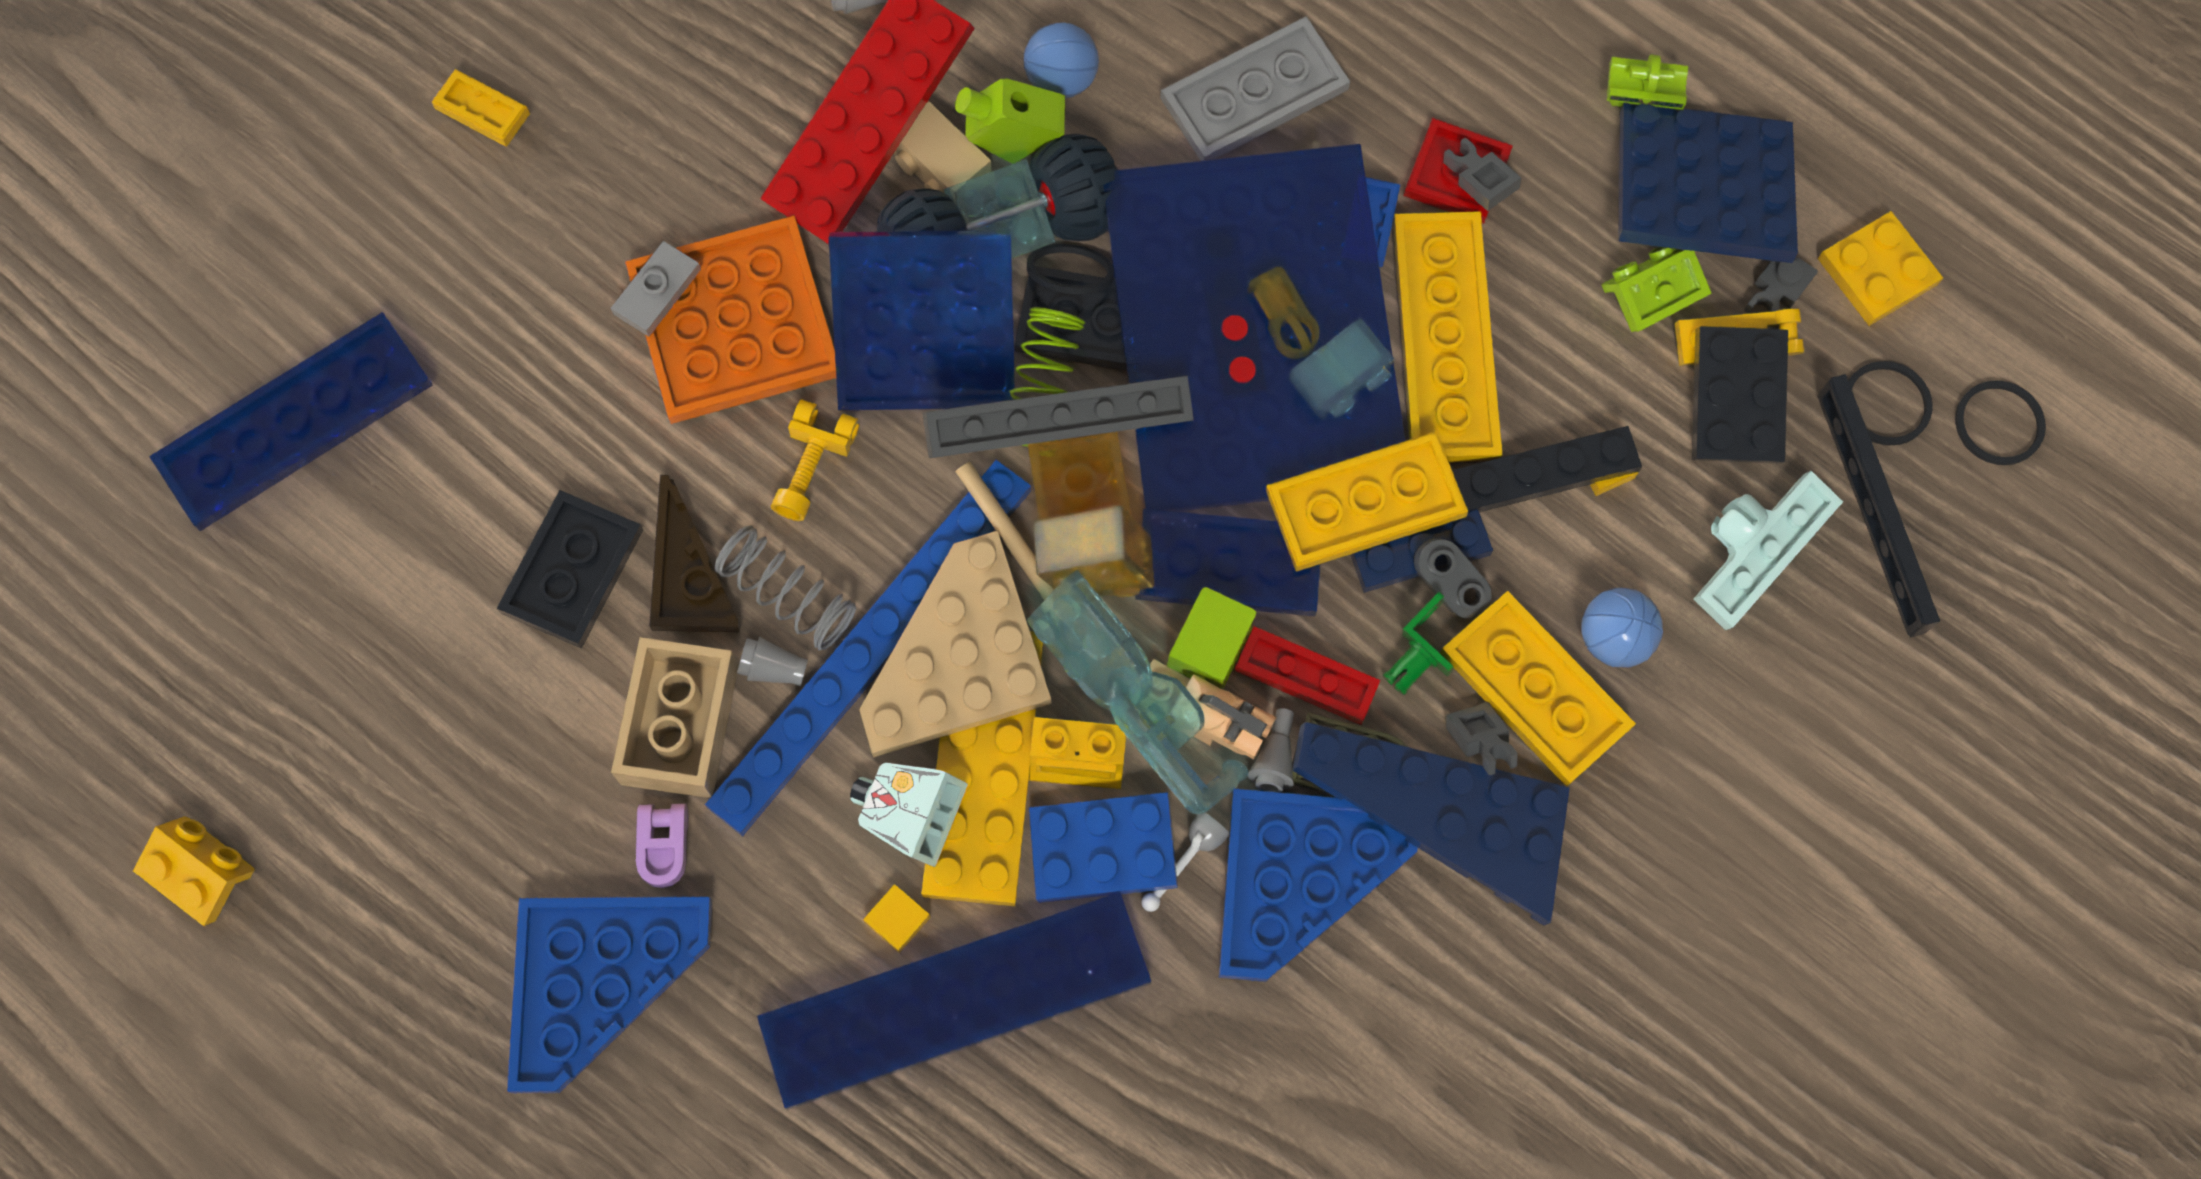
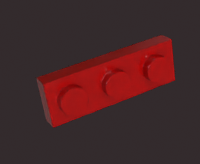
[1235,626,1381,725]

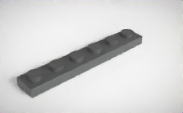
[922,376,1194,458]

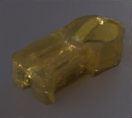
[1247,267,1320,359]

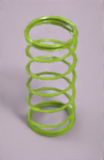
[1010,307,1085,451]

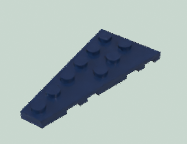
[1292,722,1570,926]

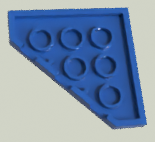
[1219,789,1418,982]
[507,897,712,1093]

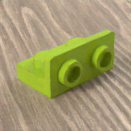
[1601,247,1712,332]

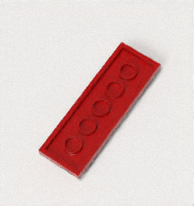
[760,0,975,247]

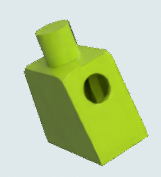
[955,78,1065,164]

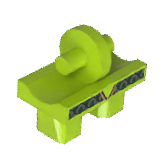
[1607,54,1688,110]

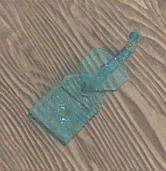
[1026,570,1249,814]

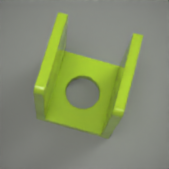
[1167,587,1256,689]

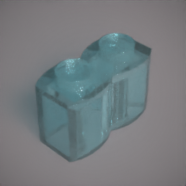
[1288,318,1395,420]

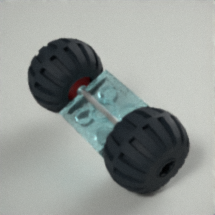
[877,134,1124,298]

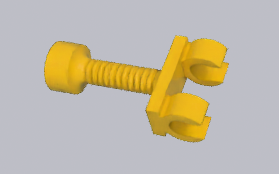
[771,399,860,521]

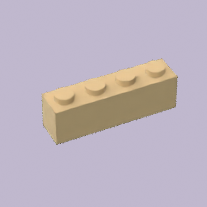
[894,101,992,209]

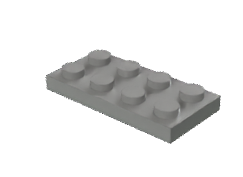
[1160,16,1350,165]

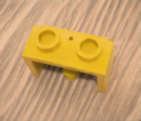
[1029,717,1127,789]

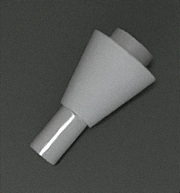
[1248,708,1294,793]

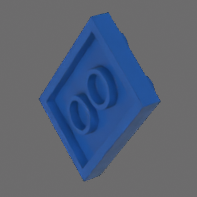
[1029,792,1178,903]

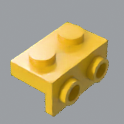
[133,816,255,926]

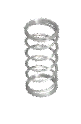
[715,526,856,650]

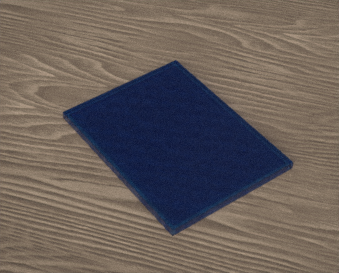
[1103,144,1405,515]

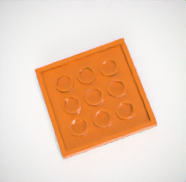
[625,216,842,424]

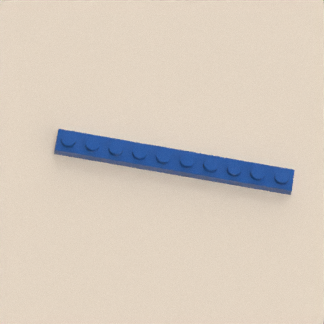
[705,460,1031,837]

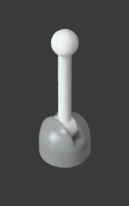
[1141,810,1230,912]

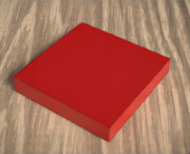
[1403,118,1513,224]

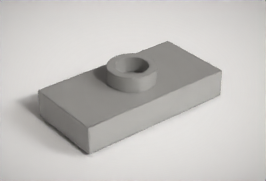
[611,241,701,337]

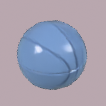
[1023,23,1099,98]
[1581,588,1663,668]

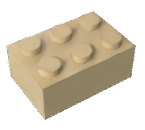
[611,637,739,798]

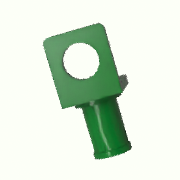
[1382,592,1453,695]

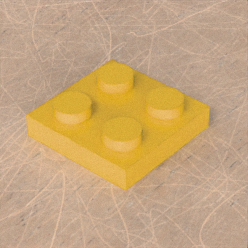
[1818,211,1943,326]

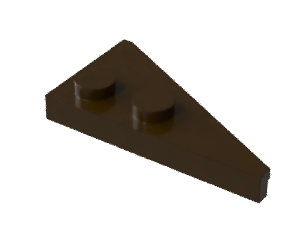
[649,475,740,632]

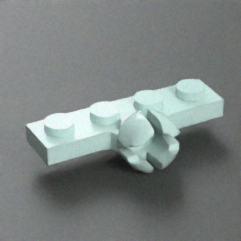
[1693,471,1843,630]

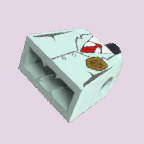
[850,763,968,867]

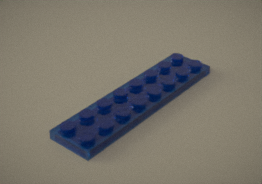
[757,892,1152,1110]

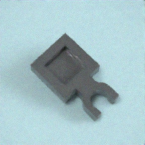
[1444,137,1521,211]
[1744,256,1818,314]
[1446,702,1518,776]

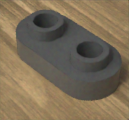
[1414,538,1492,618]

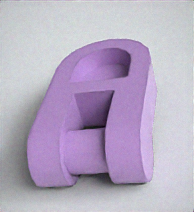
[636,804,688,888]

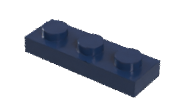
[1350,510,1493,593]

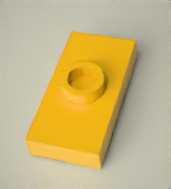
[432,69,530,147]

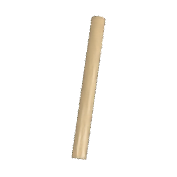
[955,462,1073,621]

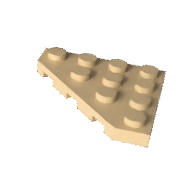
[859,531,1051,757]

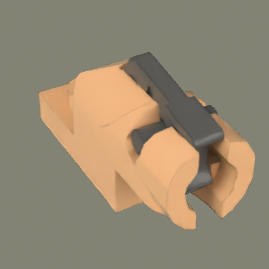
[1130,659,1276,760]

